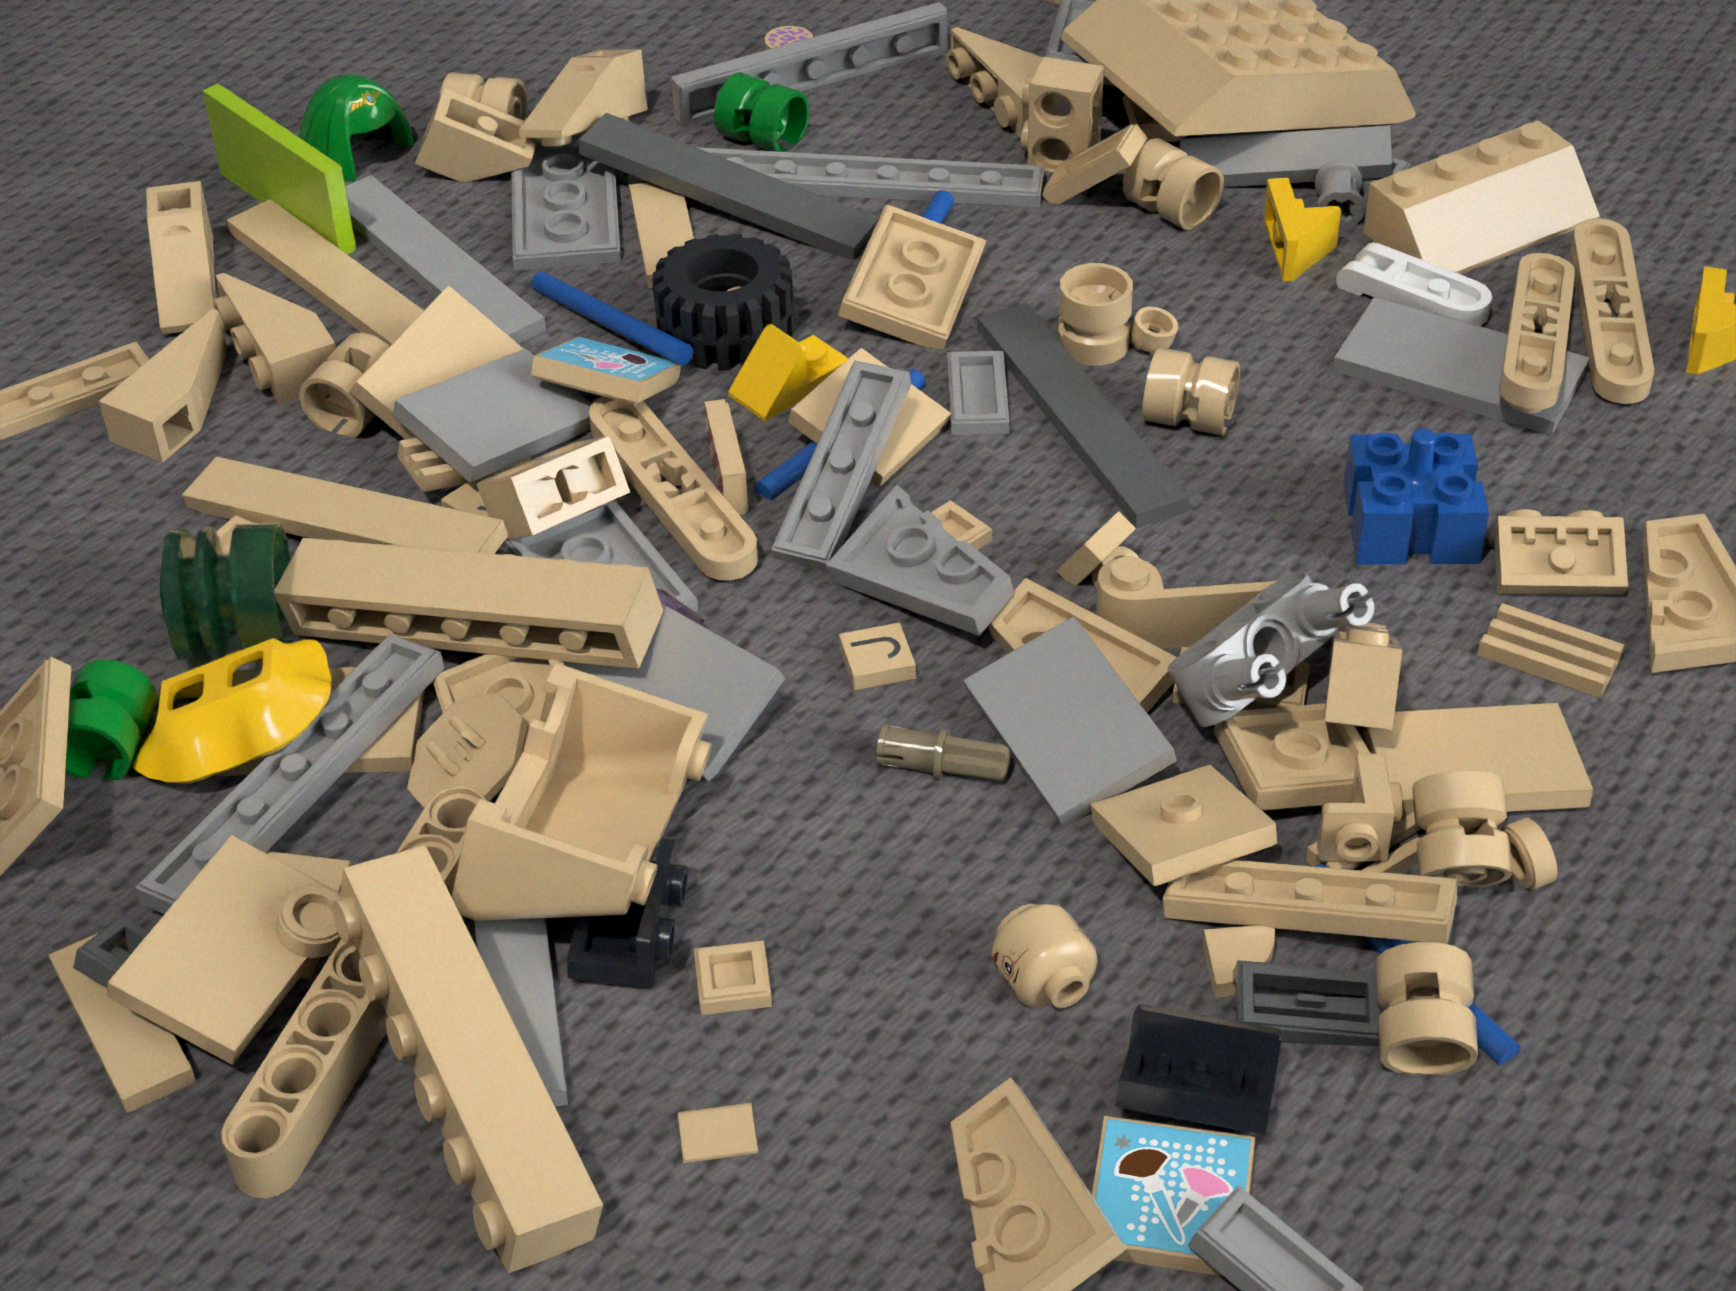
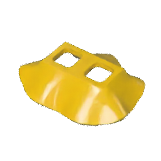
[132,638,332,784]

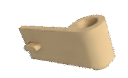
[1096,556,1277,649]

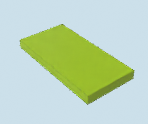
[202,83,356,255]

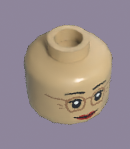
[991,904,1098,1008]

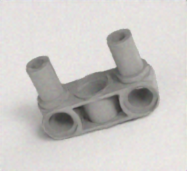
[1167,572,1375,727]

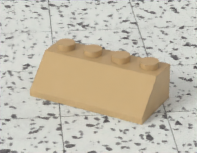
[1363,120,1600,275]

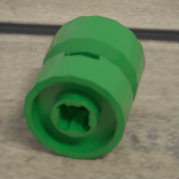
[714,72,809,152]
[65,659,158,780]

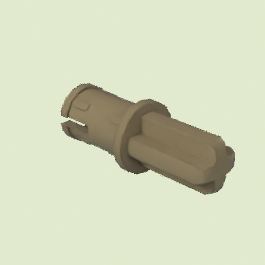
[876,724,1011,782]

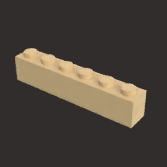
[273,538,663,669]
[332,845,603,1274]

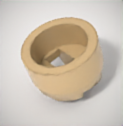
[1130,307,1178,356]

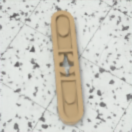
[1571,218,1655,404]
[1499,253,1575,414]
[589,396,758,581]

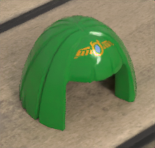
[298,74,414,182]

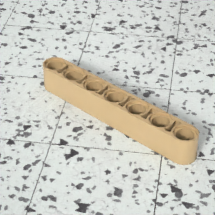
[221,786,486,1198]

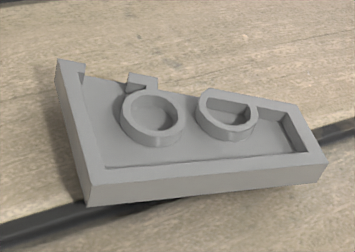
[826,485,1015,636]

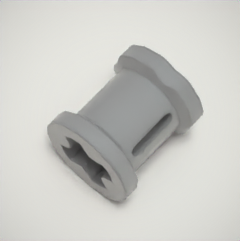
[1315,160,1364,225]

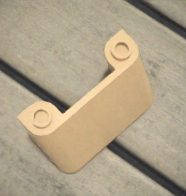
[452,663,712,921]

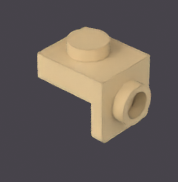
[1317,754,1402,862]

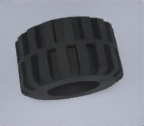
[652,234,795,371]

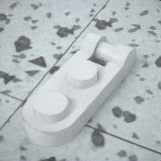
[1336,242,1492,326]

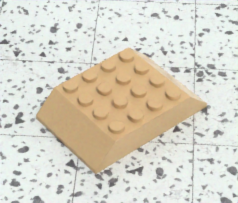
[1061,0,1416,136]

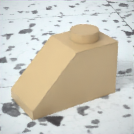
[415,88,537,182]

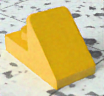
[1263,178,1341,281]
[1686,266,1736,374]
[728,324,849,422]

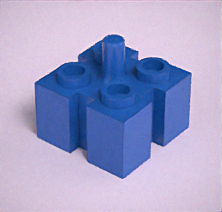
[1343,429,1489,565]

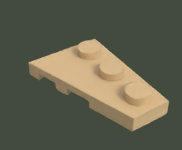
[1642,513,1736,673]
[989,578,1177,713]
[951,1077,1127,1291]

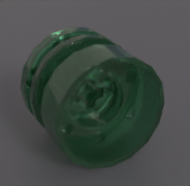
[160,521,293,662]

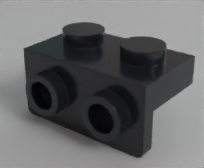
[566,837,688,989]
[1115,1004,1282,1135]

